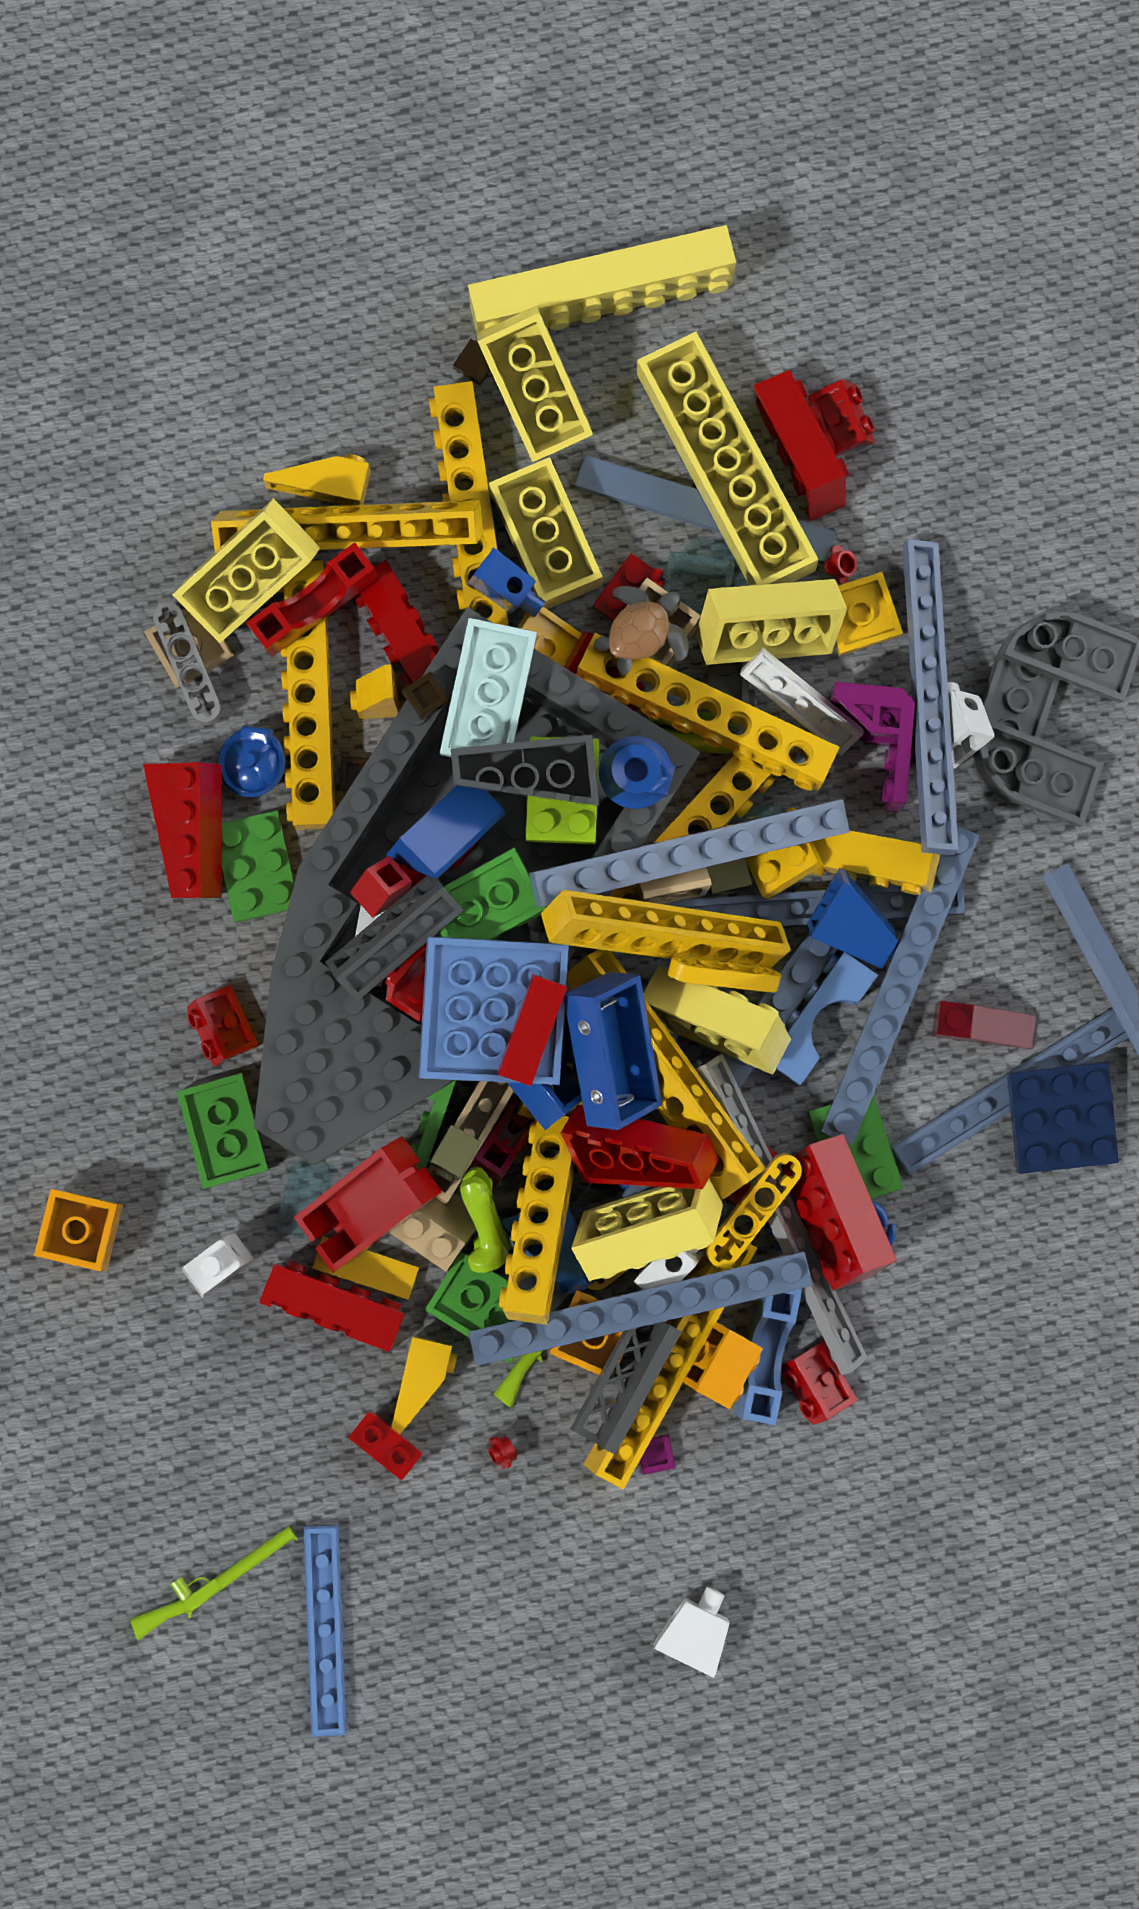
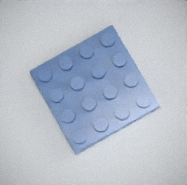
[418,936,569,1085]

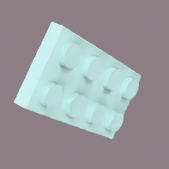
[440,618,537,757]

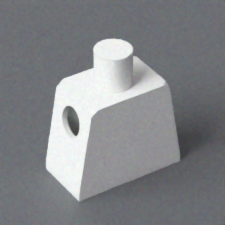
[948,682,994,769]
[183,1233,255,1298]
[634,1249,703,1290]
[654,1587,729,1678]

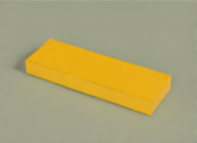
[312,1236,420,1300]

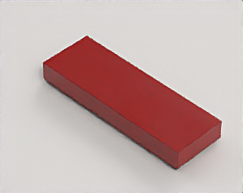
[497,974,567,1086]

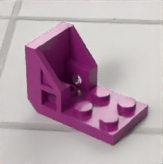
[828,682,915,813]

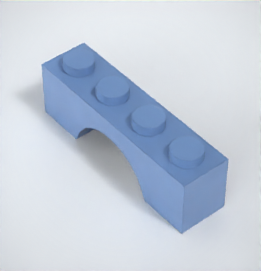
[775,952,878,1086]
[734,1289,802,1426]

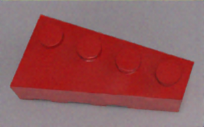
[753,369,849,521]
[353,560,439,688]
[143,762,222,898]
[560,1105,719,1189]
[259,1259,406,1352]

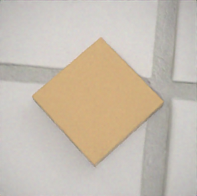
[144,608,235,690]

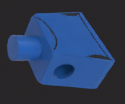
[467,548,546,618]

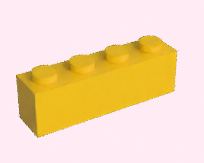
[811,831,940,895]

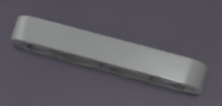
[153,602,222,725]

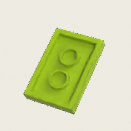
[526,736,599,844]

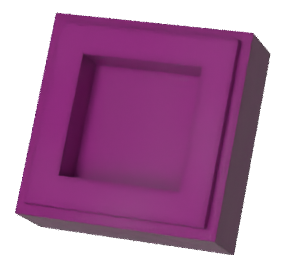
[640,1434,676,1475]

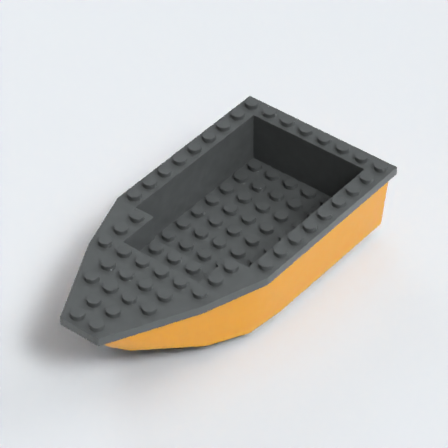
[254,607,700,1166]

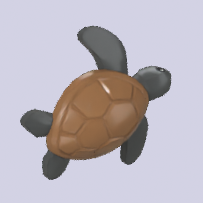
[593,586,689,676]

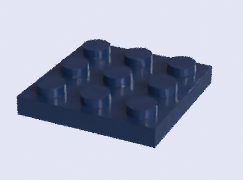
[1007,1062,1119,1174]

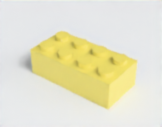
[476,305,593,462]
[489,457,603,609]
[173,498,320,643]
[696,579,847,665]
[643,965,791,1075]
[571,1178,723,1281]

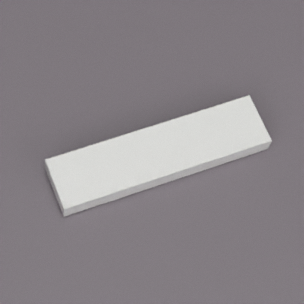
[740,648,864,756]

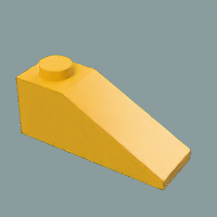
[263,454,371,506]
[350,664,399,719]
[392,1336,458,1434]

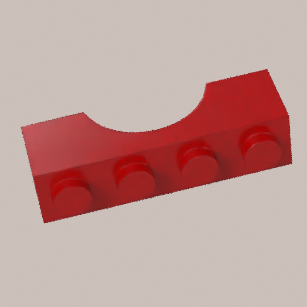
[246,542,379,657]
[350,840,479,918]

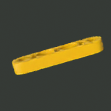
[667,956,782,993]
[706,1153,802,1268]

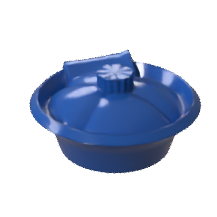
[217,726,285,797]
[599,736,676,809]

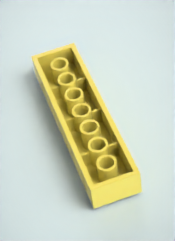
[468,225,736,333]
[637,332,819,586]

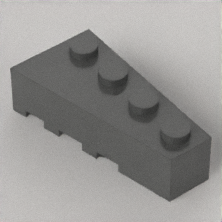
[451,735,599,806]

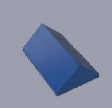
[387,786,505,879]

